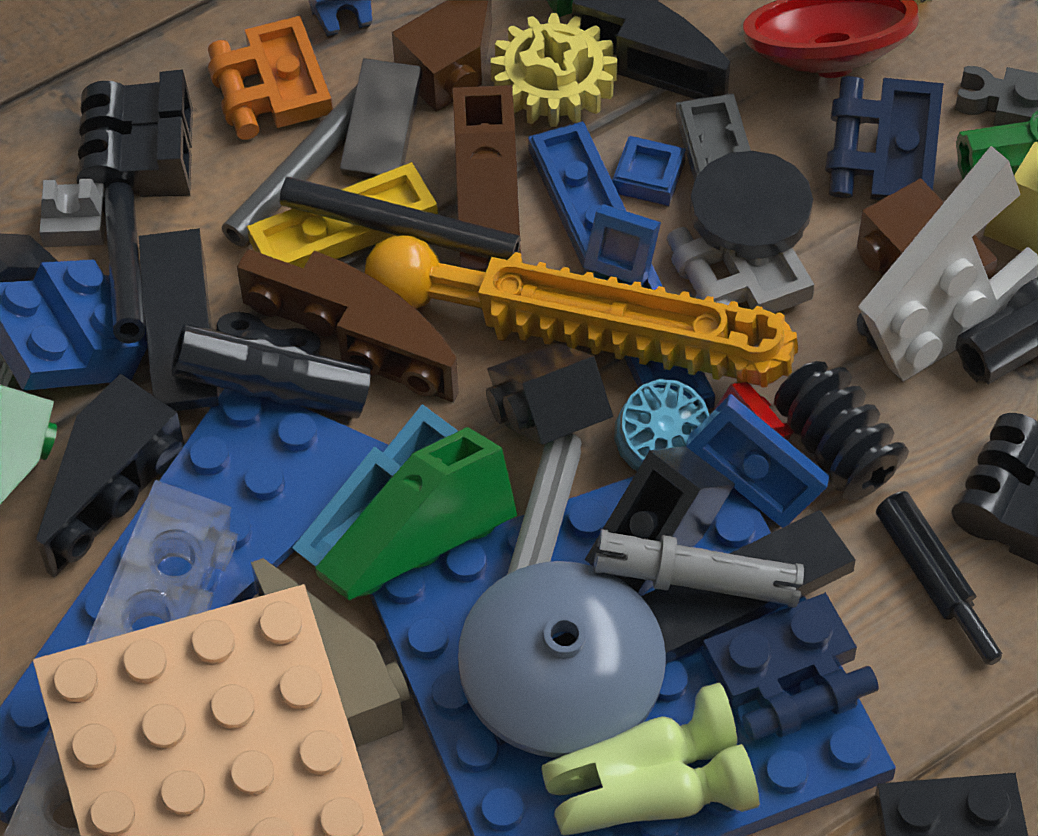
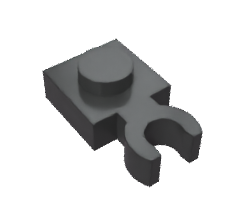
[955,66,1038,126]

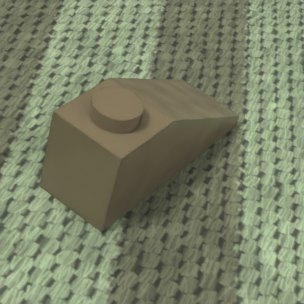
[251,558,410,748]

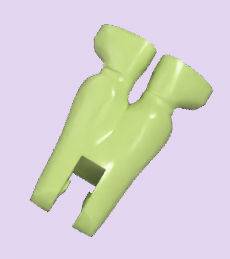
[541,683,760,836]

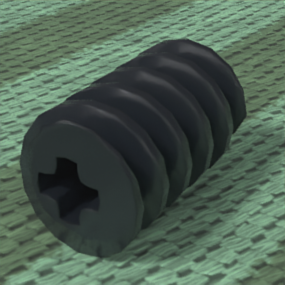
[774,361,909,501]

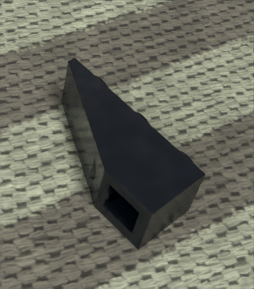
[36,374,185,578]

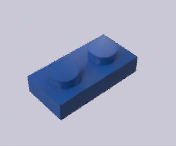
[686,394,829,528]

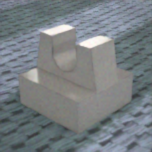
[39,179,105,247]

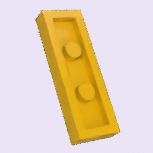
[247,162,438,268]

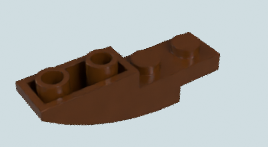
[237,249,459,403]

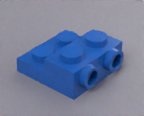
[0,260,148,391]

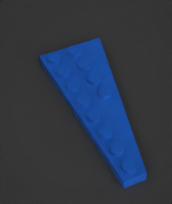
[0,389,389,824]

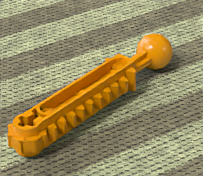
[364,236,798,388]

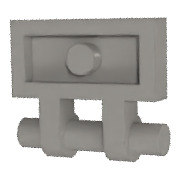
[667,227,815,313]

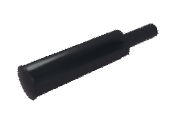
[875,491,1003,665]

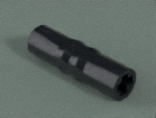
[171,323,371,419]

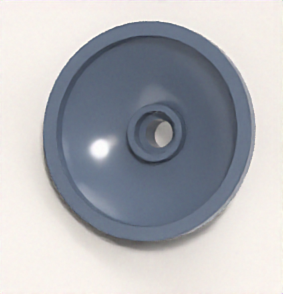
[458,561,666,758]

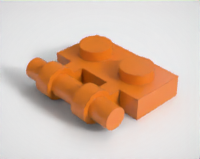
[208,16,333,140]

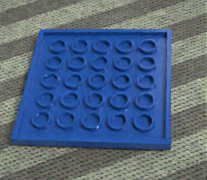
[369,476,896,836]

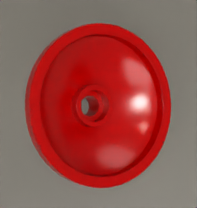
[743,0,919,78]

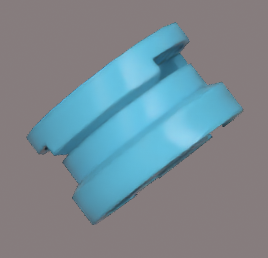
[614,379,709,471]

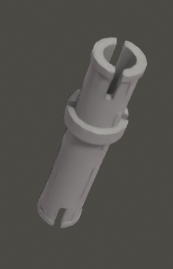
[593,529,804,608]

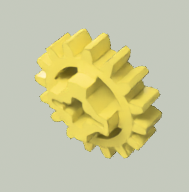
[491,13,617,127]

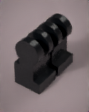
[76,69,193,197]
[951,413,1038,565]

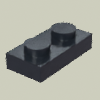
[875,772,1028,836]

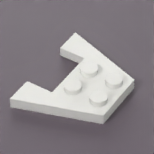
[858,146,1038,382]

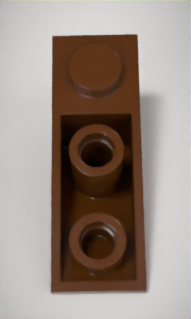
[453,85,521,272]

